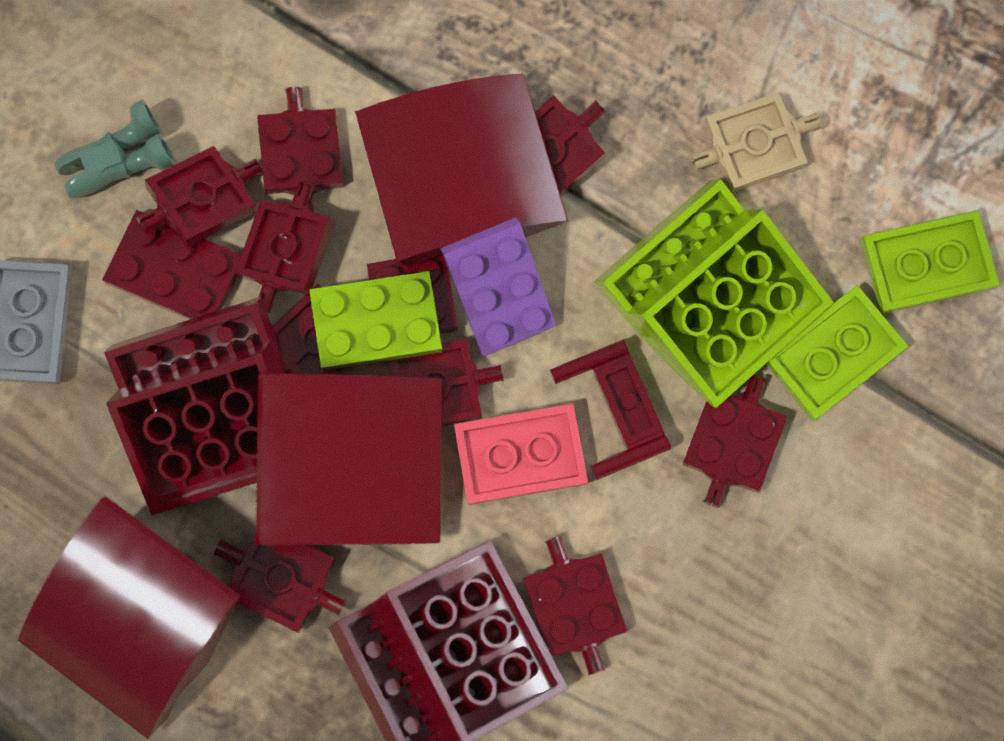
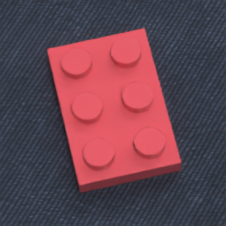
[454,403,588,505]

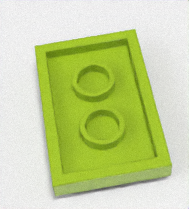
[860,210,1000,314]
[309,271,442,371]
[766,285,909,422]

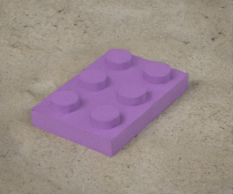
[441,217,556,356]

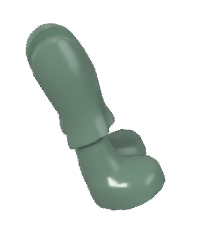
[54,99,175,198]

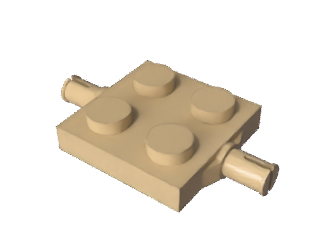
[690,92,821,192]

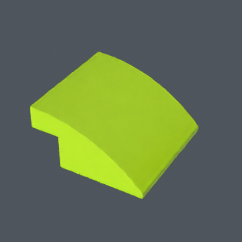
[594,179,834,408]

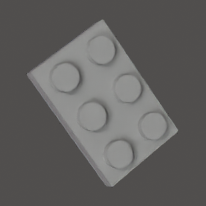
[0,260,73,385]

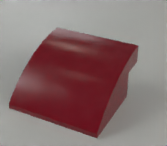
[355,73,569,266]
[104,297,286,516]
[255,374,442,545]
[17,495,240,739]
[329,541,569,741]

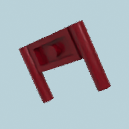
[549,339,672,480]

